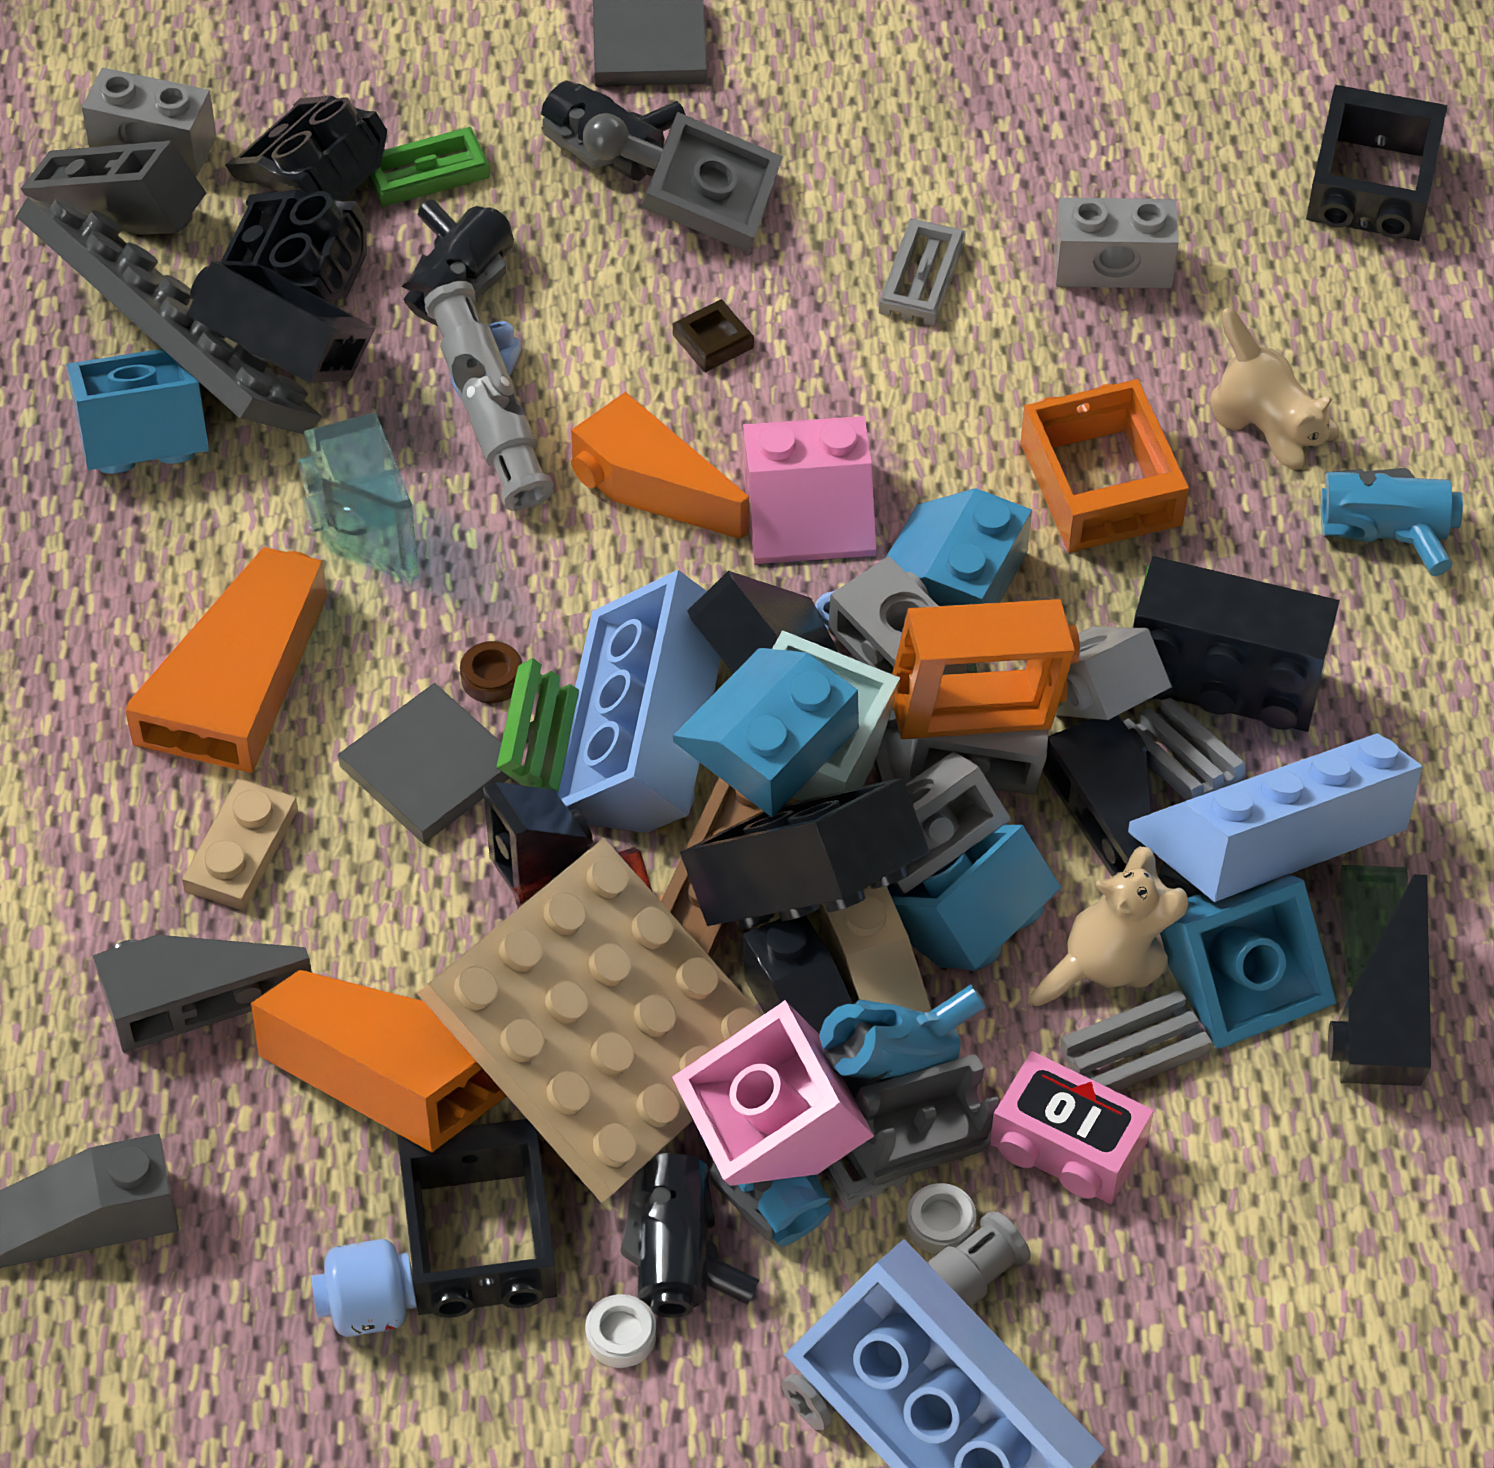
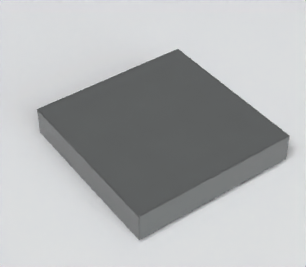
[593,0,707,86]
[338,682,511,844]

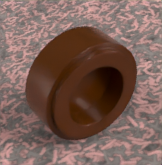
[460,641,523,703]

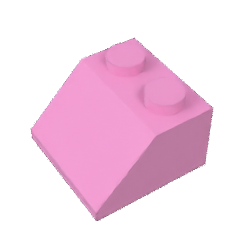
[743,416,876,564]
[672,1000,874,1186]

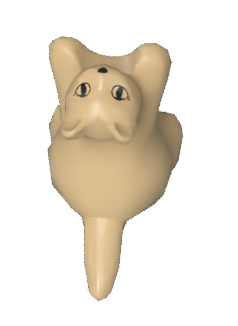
[1210,307,1339,470]
[1029,846,1189,1007]

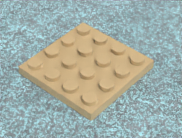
[418,838,762,1203]

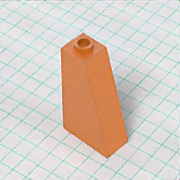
[125,547,327,773]
[251,970,507,1153]

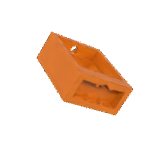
[1020,379,1189,553]
[892,599,1080,740]

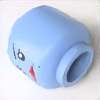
[311,1239,417,1337]

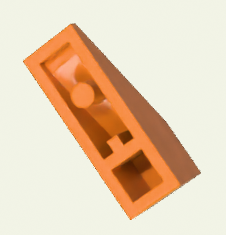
[571,391,749,539]

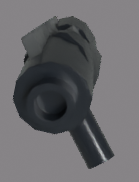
[541,80,686,181]
[402,199,514,326]
[621,1153,760,1318]

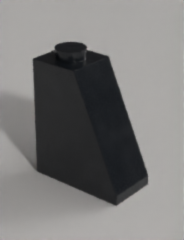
[687,571,839,674]

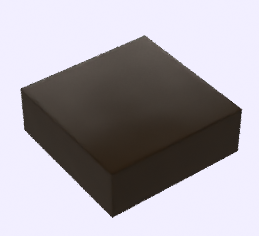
[672,299,754,373]

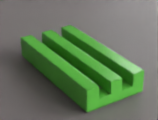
[370,126,490,207]
[496,658,579,792]

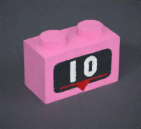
[990,1050,1154,1205]

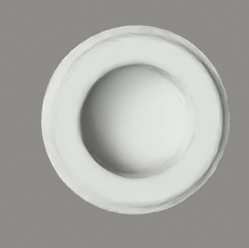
[906,1183,976,1254]
[585,1294,656,1368]

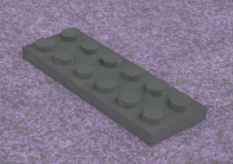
[16,197,322,435]

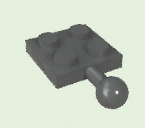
[583,112,783,252]

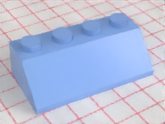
[557,570,721,833]
[1128,733,1423,902]
[784,1239,1105,1468]

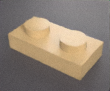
[182,778,298,911]

